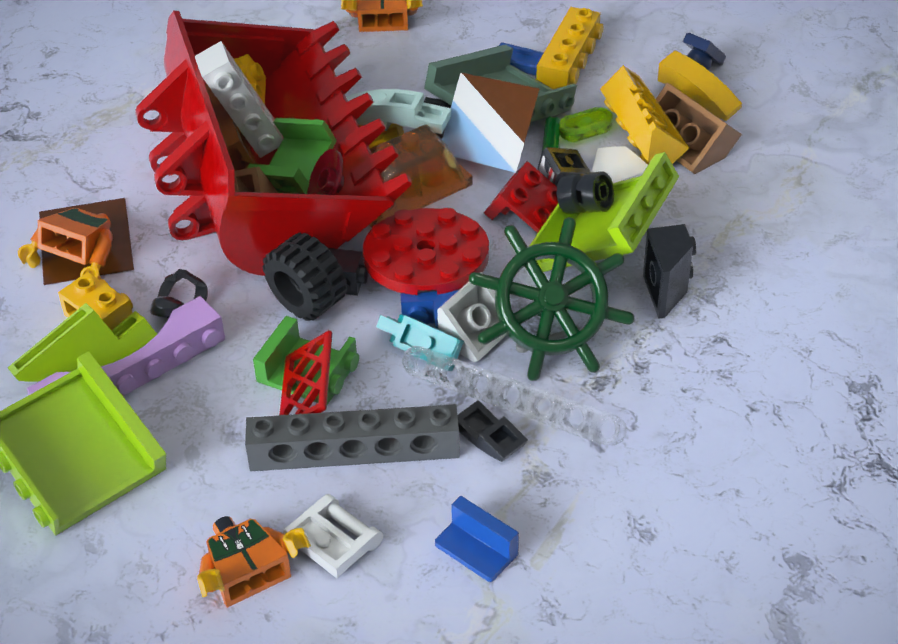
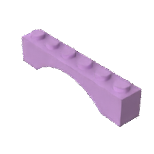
[27,296,225,396]

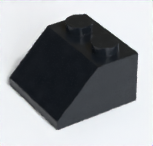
[643,224,696,319]

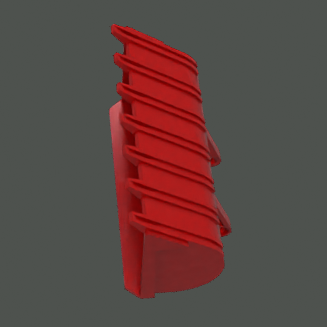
[135,10,412,276]

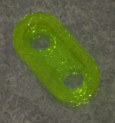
[559,107,613,142]

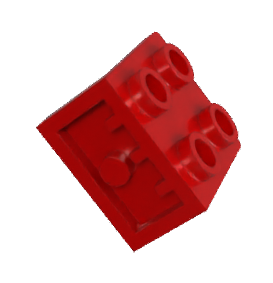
[483,161,558,233]

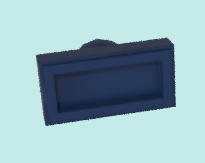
[682,33,726,70]

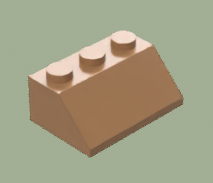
[656,83,742,174]

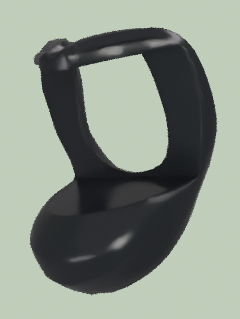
[150,269,208,318]

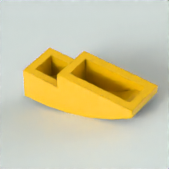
[658,50,742,121]

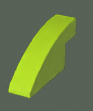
[7,303,157,382]

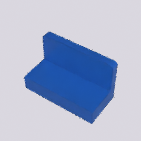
[435,496,519,582]

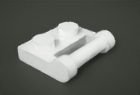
[284,494,383,578]

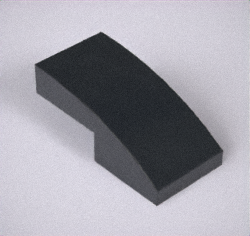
[458,400,528,462]

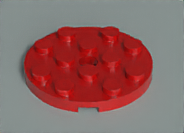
[363,208,489,295]

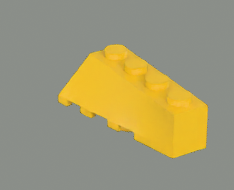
[600,65,689,165]

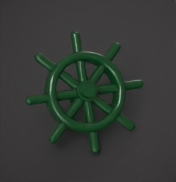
[469,217,635,381]

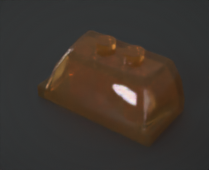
[369,125,473,228]

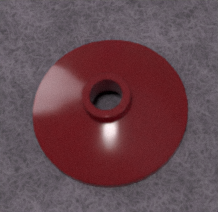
[307,149,344,195]

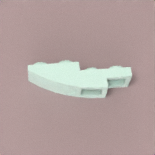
[346,89,451,134]

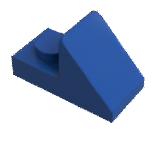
[400,290,459,329]

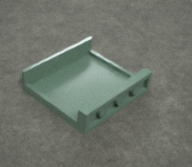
[424,44,577,122]

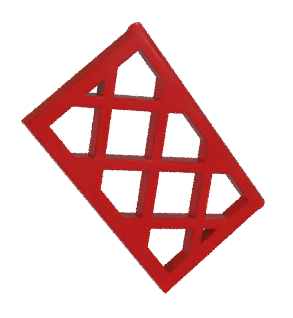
[279,330,333,415]

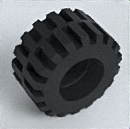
[263,233,347,321]

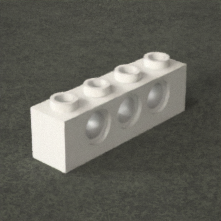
[195,41,284,158]

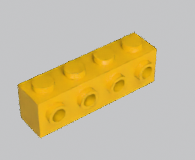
[536,7,604,89]

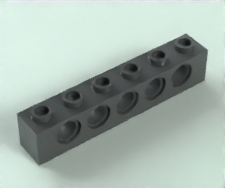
[245,404,460,472]

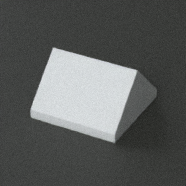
[437,272,507,362]

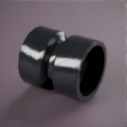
[557,171,614,214]

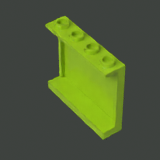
[529,152,679,272]
[0,351,166,536]

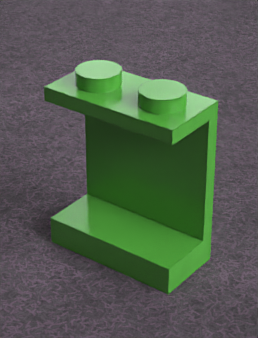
[248,118,337,194]
[253,316,359,405]

